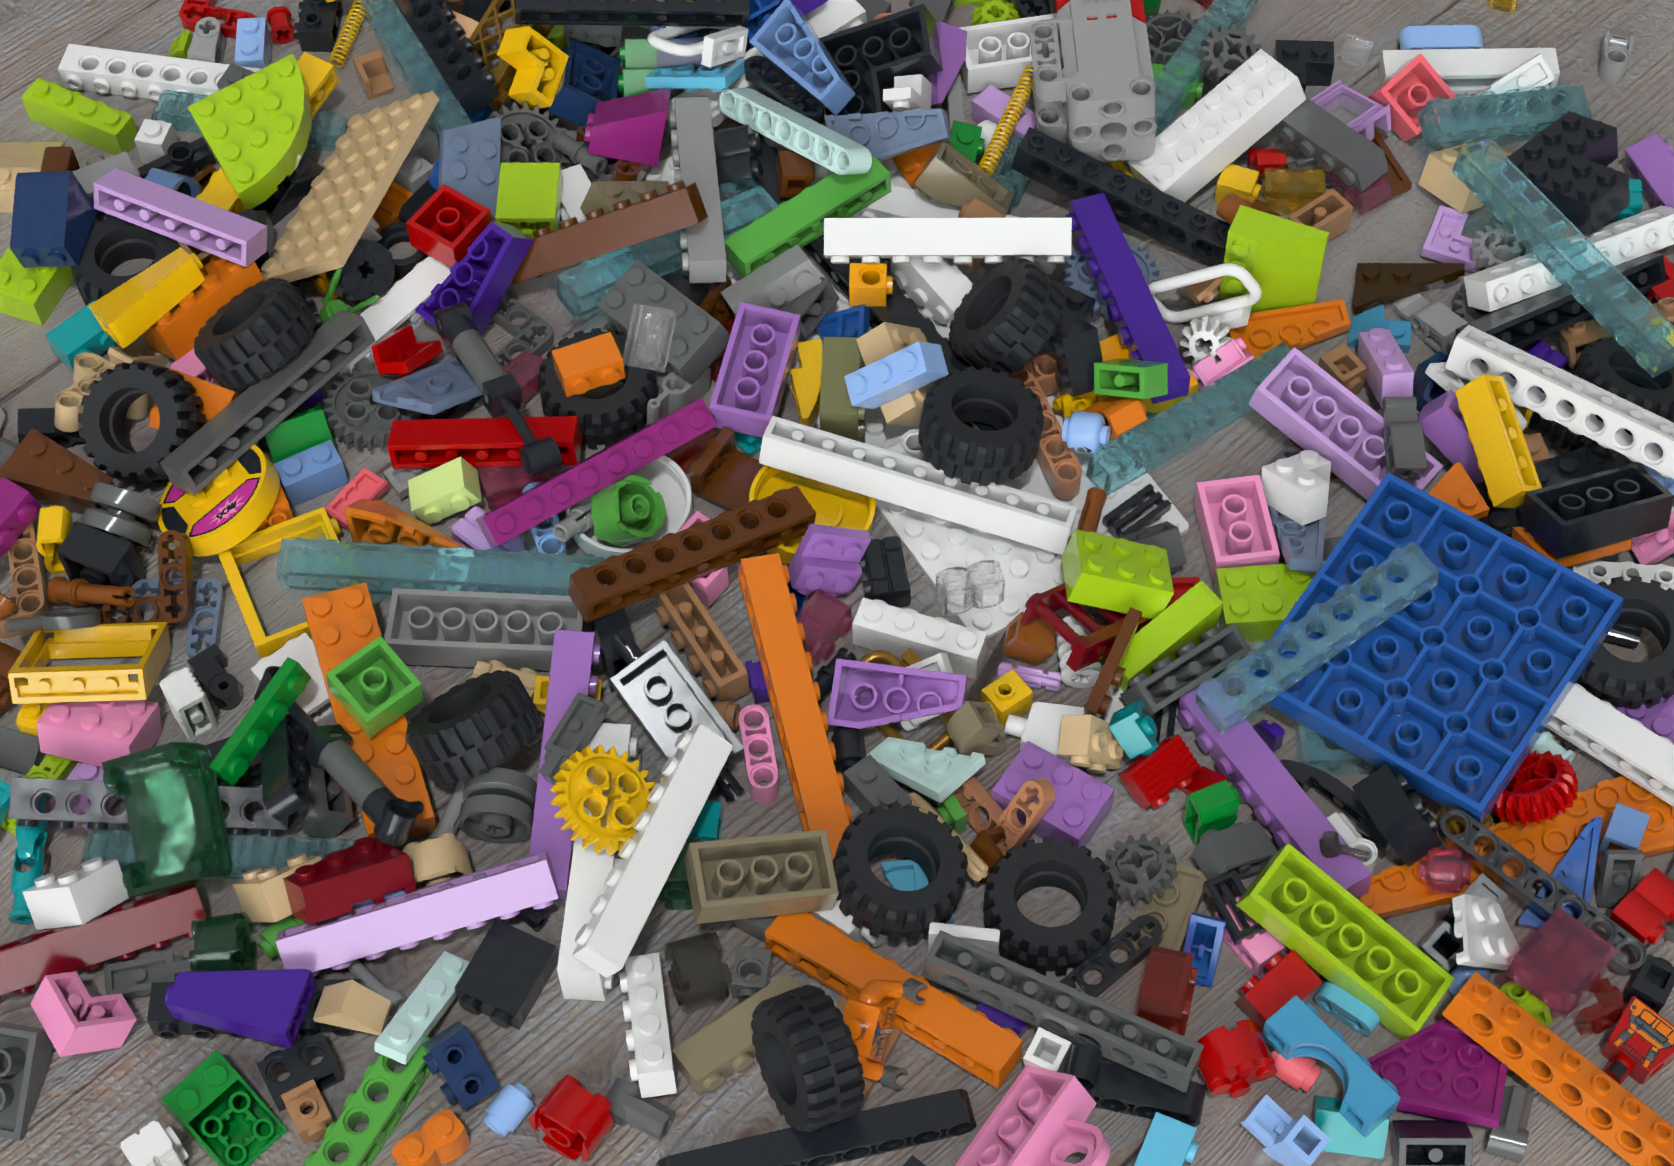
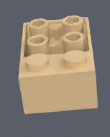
[1418,138,1512,214]

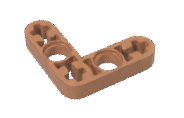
[953,776,1055,856]

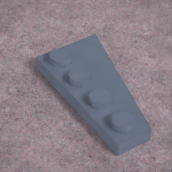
[1268,506,1327,574]

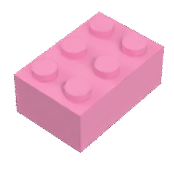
[1194,475,1280,583]
[36,700,162,775]

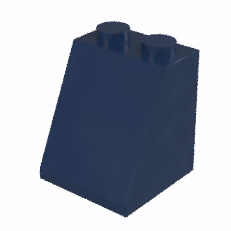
[10,171,98,268]

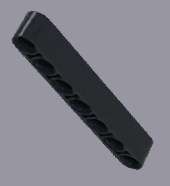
[1438,809,1647,975]

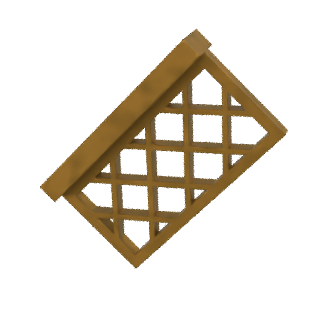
[442,0,554,112]

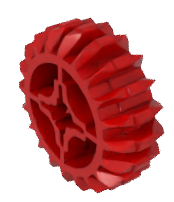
[1491,750,1578,827]

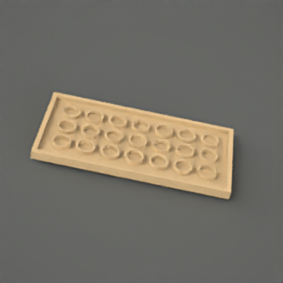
[261,91,440,282]

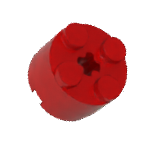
[1197,1020,1278,1098]
[529,1075,613,1161]

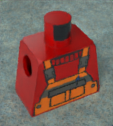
[1601,996,1674,1085]

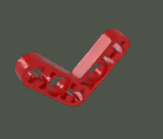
[179,0,256,39]

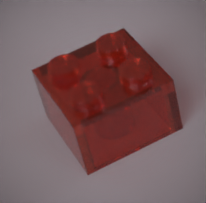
[1137,945,1198,1036]

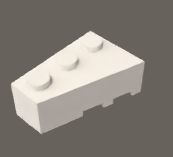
[890,258,973,327]

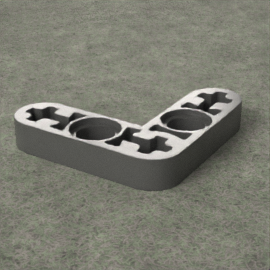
[491,292,554,379]

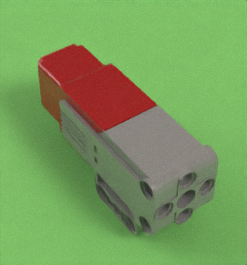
[1030,0,1157,162]

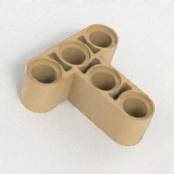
[54,352,150,432]

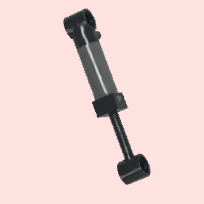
[433,301,562,477]
[254,666,424,846]

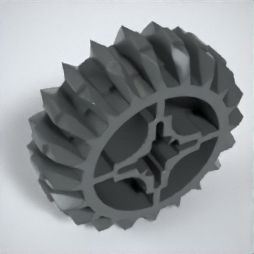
[1145,9,1207,69]

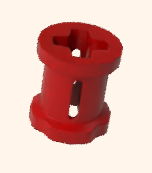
[267,6,294,44]

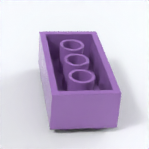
[709,302,801,438]

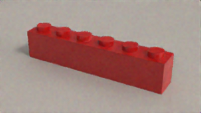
[387,416,583,469]

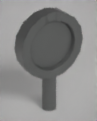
[5,607,102,633]

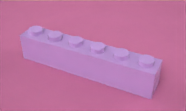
[93,168,267,267]

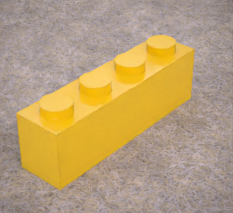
[1455,374,1542,509]

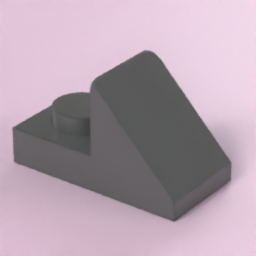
[1596,850,1644,907]

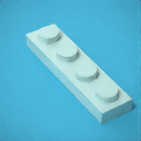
[374,951,469,1065]

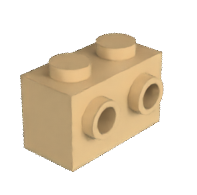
[1058,715,1124,774]

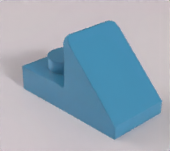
[1347,305,1412,353]

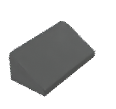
[0,726,45,775]

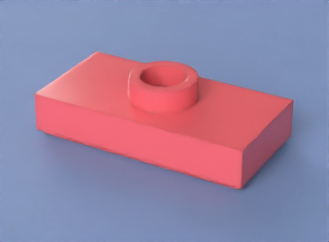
[325,467,390,531]

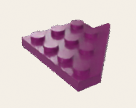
[1367,1018,1507,1129]

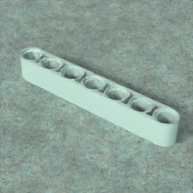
[718,88,872,175]

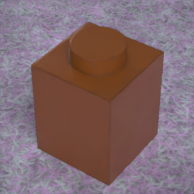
[1002,612,1057,666]

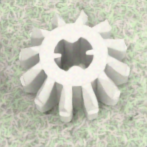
[1179,315,1232,365]

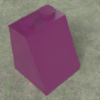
[584,89,671,167]

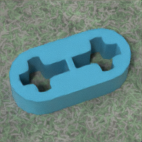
[1314,982,1380,1036]

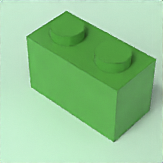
[1094,358,1168,399]

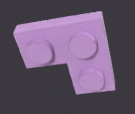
[1421,205,1488,272]

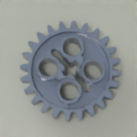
[1062,238,1160,322]

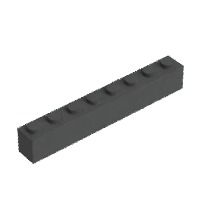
[1202,55,1388,192]
[160,310,375,495]

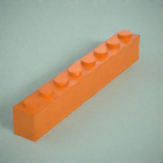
[765,912,1023,1089]

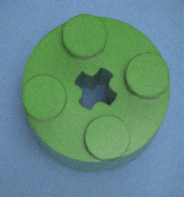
[591,475,666,547]

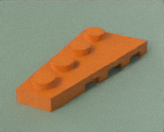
[1227,299,1351,371]

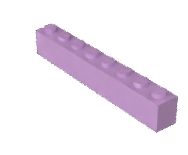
[276,851,558,977]

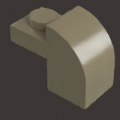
[946,700,1008,756]

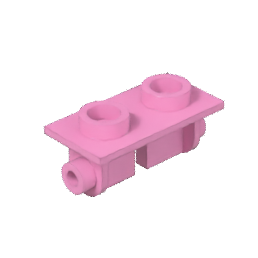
[1190,337,1254,393]

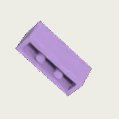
[1358,328,1414,408]

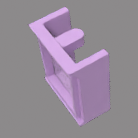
[1310,79,1391,141]

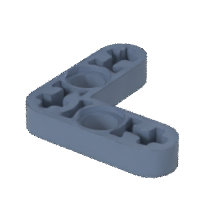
[130,578,226,659]

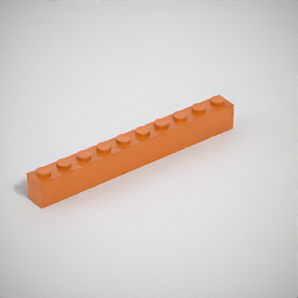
[737,553,852,861]

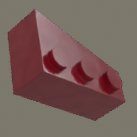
[283,837,417,925]

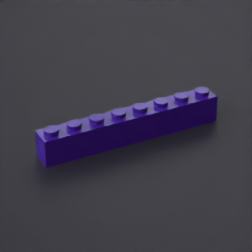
[1065,192,1190,404]

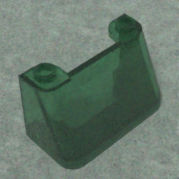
[102,742,233,897]

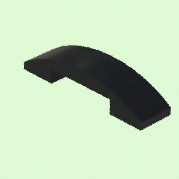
[1280,759,1388,859]

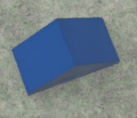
[1177,912,1226,987]

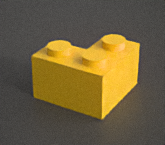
[497,26,569,110]

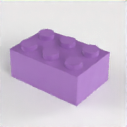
[992,741,1115,849]

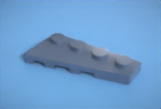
[824,108,951,161]

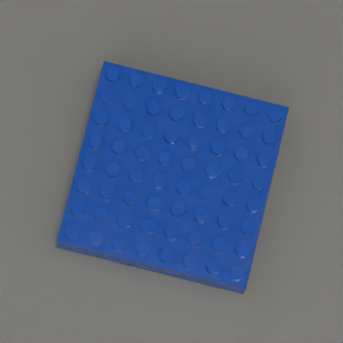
[1245,472,1624,824]

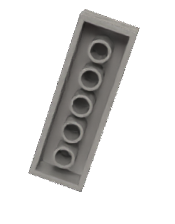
[384,588,589,671]

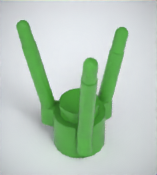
[319,268,380,324]

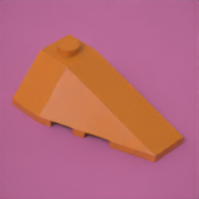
[344,499,476,566]

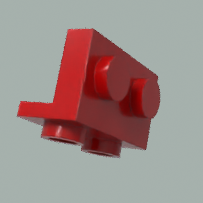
[371,325,443,378]

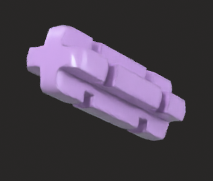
[997,662,1062,691]

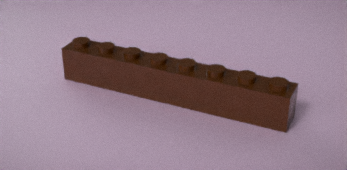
[510,180,708,285]

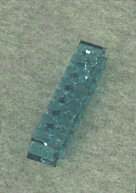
[361,0,472,138]
[1086,342,1291,496]
[1195,542,1439,735]

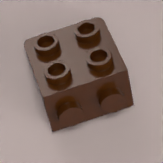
[689,426,764,511]

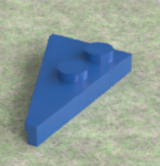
[1517,816,1602,935]

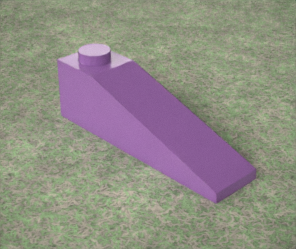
[828,658,968,729]

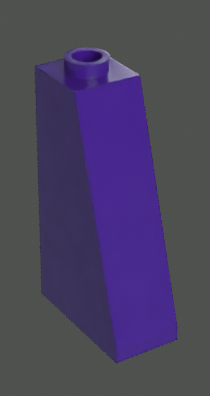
[165,969,317,1048]

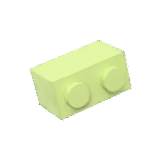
[408,456,482,525]

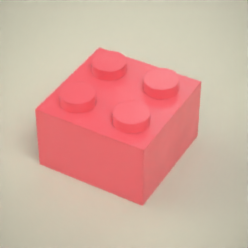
[1368,54,1458,142]

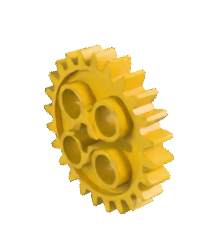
[550,745,655,856]

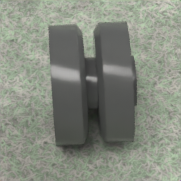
[80,481,162,547]
[458,767,537,844]

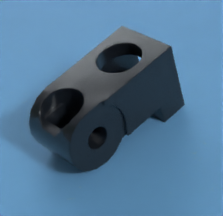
[187,644,243,710]

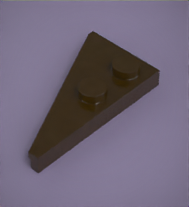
[1353,263,1465,314]

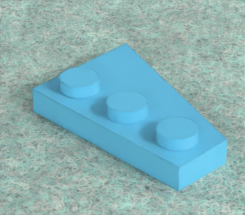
[645,58,747,92]

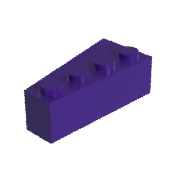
[414,221,533,335]

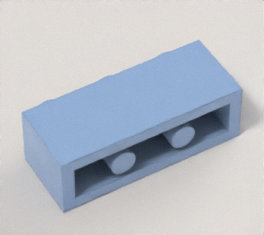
[844,341,949,409]

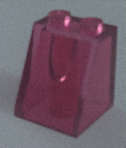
[1505,908,1619,1018]

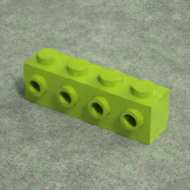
[21,77,138,155]

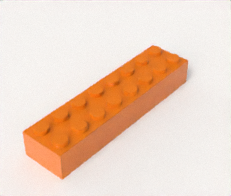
[302,582,436,840]

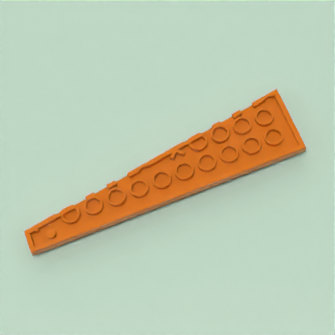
[1357,775,1674,919]

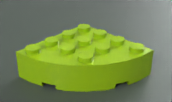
[188,53,312,210]

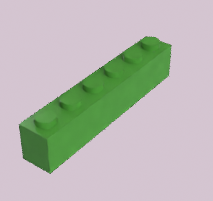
[724,152,892,278]

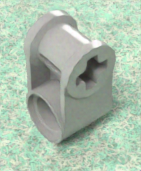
[187,17,226,64]
[1598,29,1635,84]

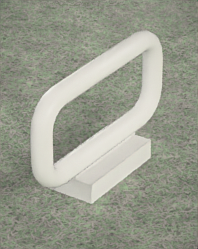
[647,26,748,68]
[1148,263,1262,329]

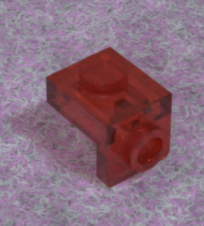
[1574,977,1625,1036]

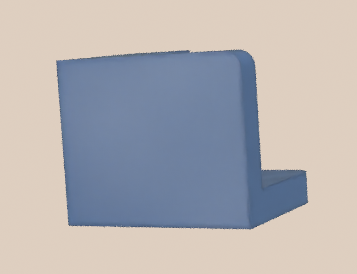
[1598,803,1650,852]

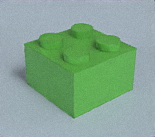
[326,636,424,739]

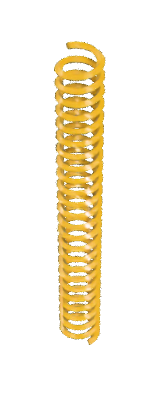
[328,0,372,68]
[978,65,1033,175]

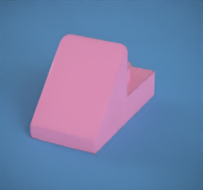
[1631,511,1674,565]

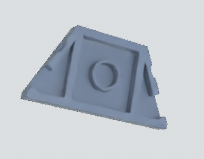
[438,117,501,222]
[372,357,482,415]

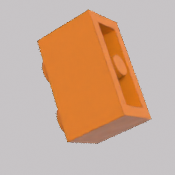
[552,332,626,397]

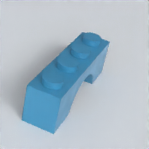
[1262,995,1401,1138]

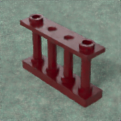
[1021,583,1168,672]

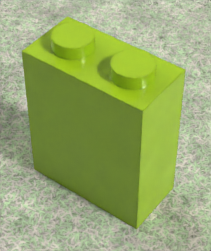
[495,162,563,237]

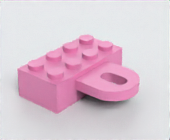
[954,1065,1110,1166]

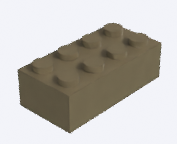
[684,829,839,924]

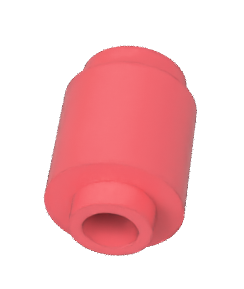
[1272,1049,1323,1093]

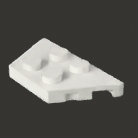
[1452,894,1529,971]

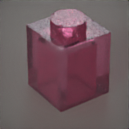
[503,349,544,405]

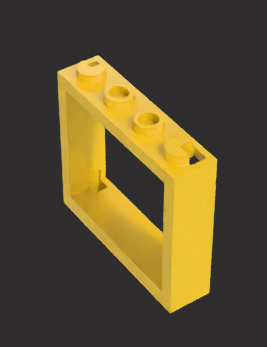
[218,507,362,659]
[8,622,171,704]

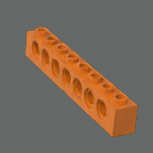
[1442,971,1674,1166]

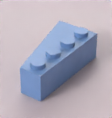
[749,0,855,115]

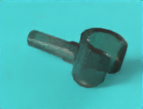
[1319,831,1369,860]

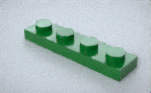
[209,657,312,787]

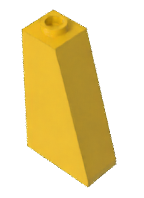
[88,247,205,349]

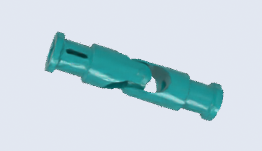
[8,793,50,925]

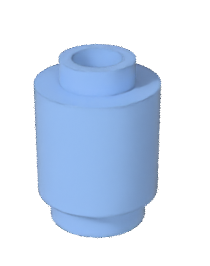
[482,1082,534,1138]

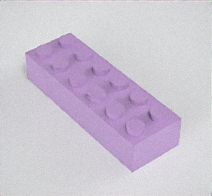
[1248,347,1444,500]

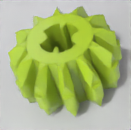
[971,0,1019,26]

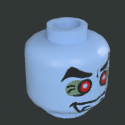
[1062,410,1111,454]

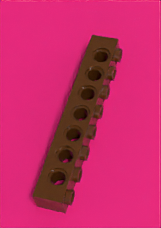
[568,485,816,623]

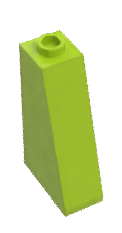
[1114,581,1224,692]

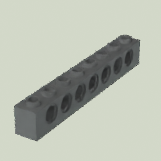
[924,930,1204,1093]

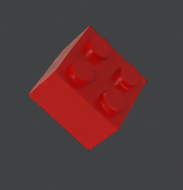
[406,184,493,268]

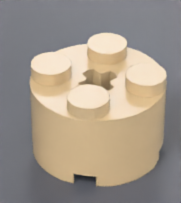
[402,833,473,890]

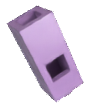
[971,84,1037,150]

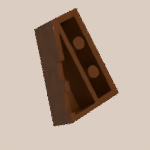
[0,428,113,514]

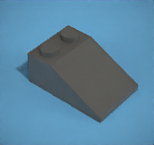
[0,1022,53,1140]

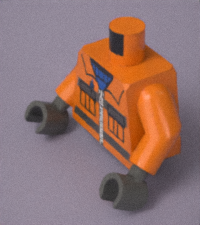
[843,978,928,1090]

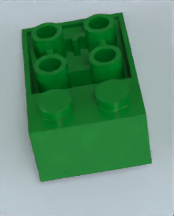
[158,1050,288,1166]

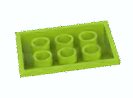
[1218,205,1330,313]

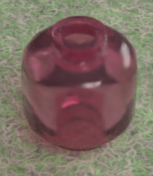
[1419,848,1471,893]

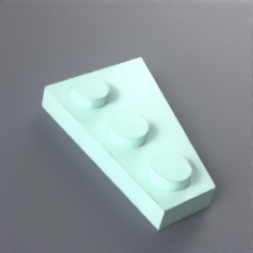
[866,737,986,803]

